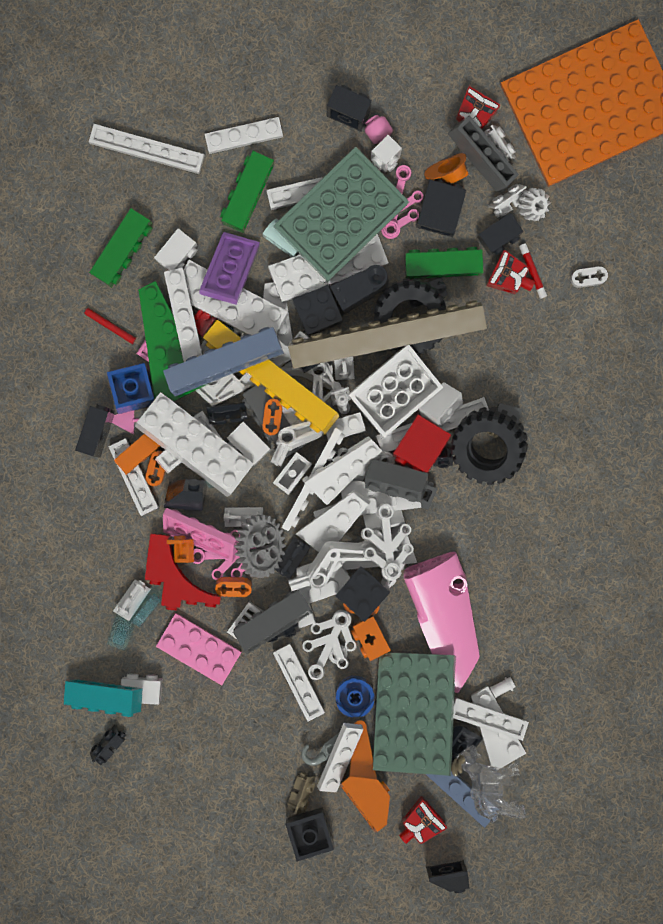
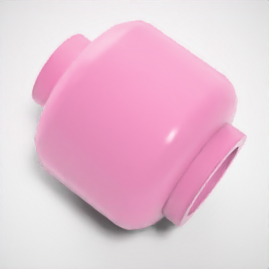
[365,115,393,144]

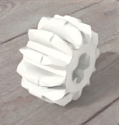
[517,188,551,221]

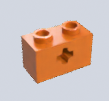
[351,615,391,661]

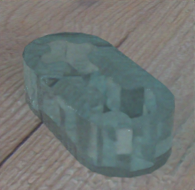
[132,594,162,628]

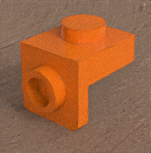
[167,535,194,563]

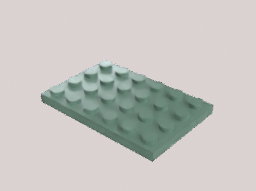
[274,147,409,282]
[373,653,456,776]

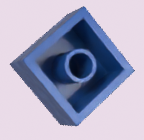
[107,363,154,414]

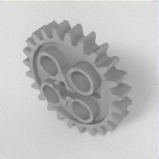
[234,515,286,578]

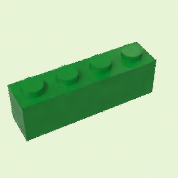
[220,151,275,233]
[89,208,153,288]
[405,247,484,279]

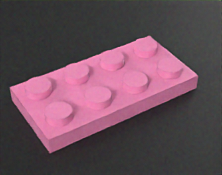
[163,508,237,562]
[156,613,242,685]

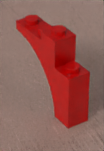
[145,533,222,610]

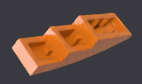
[114,434,161,475]

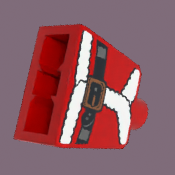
[456,86,500,129]
[486,250,535,294]
[399,796,447,844]

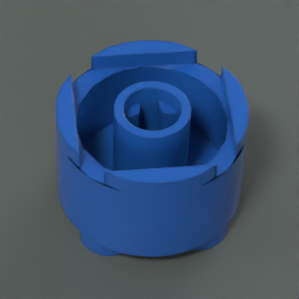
[336,675,374,717]

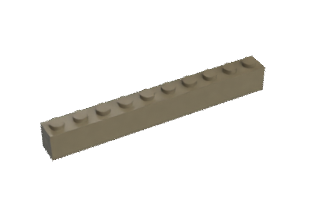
[288,300,487,369]

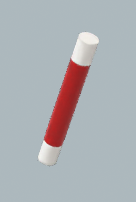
[519,243,547,299]

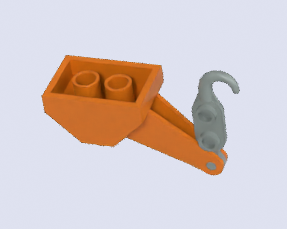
[301,720,390,832]

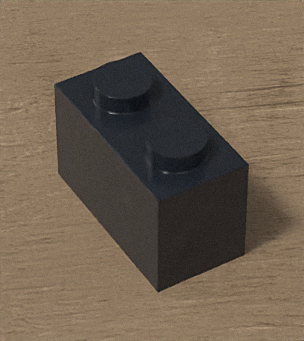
[477,213,524,256]

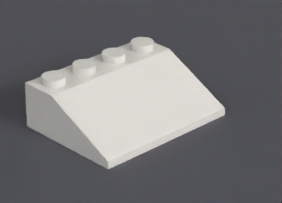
[348,345,443,438]

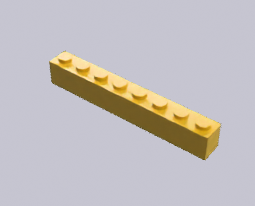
[203,320,339,434]

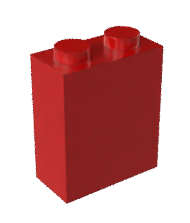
[393,415,451,473]

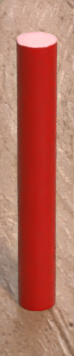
[84,308,137,345]

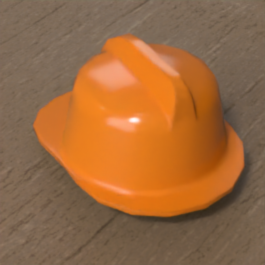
[424,153,468,184]

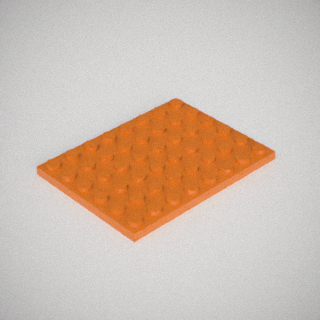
[500,19,663,187]

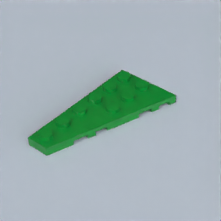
[138,281,208,402]

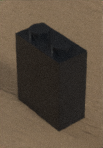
[416,179,467,238]
[75,404,115,458]

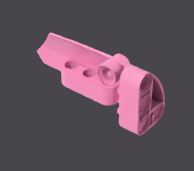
[403,552,480,693]

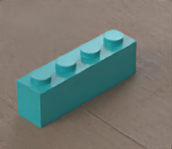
[64,679,143,717]

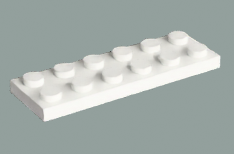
[268,234,389,303]
[183,260,289,335]

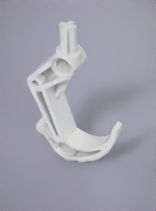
[271,361,341,466]
[288,529,406,591]

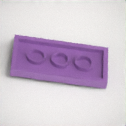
[199,232,260,305]

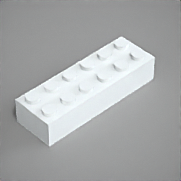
[135,392,254,497]

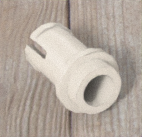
[490,677,516,698]

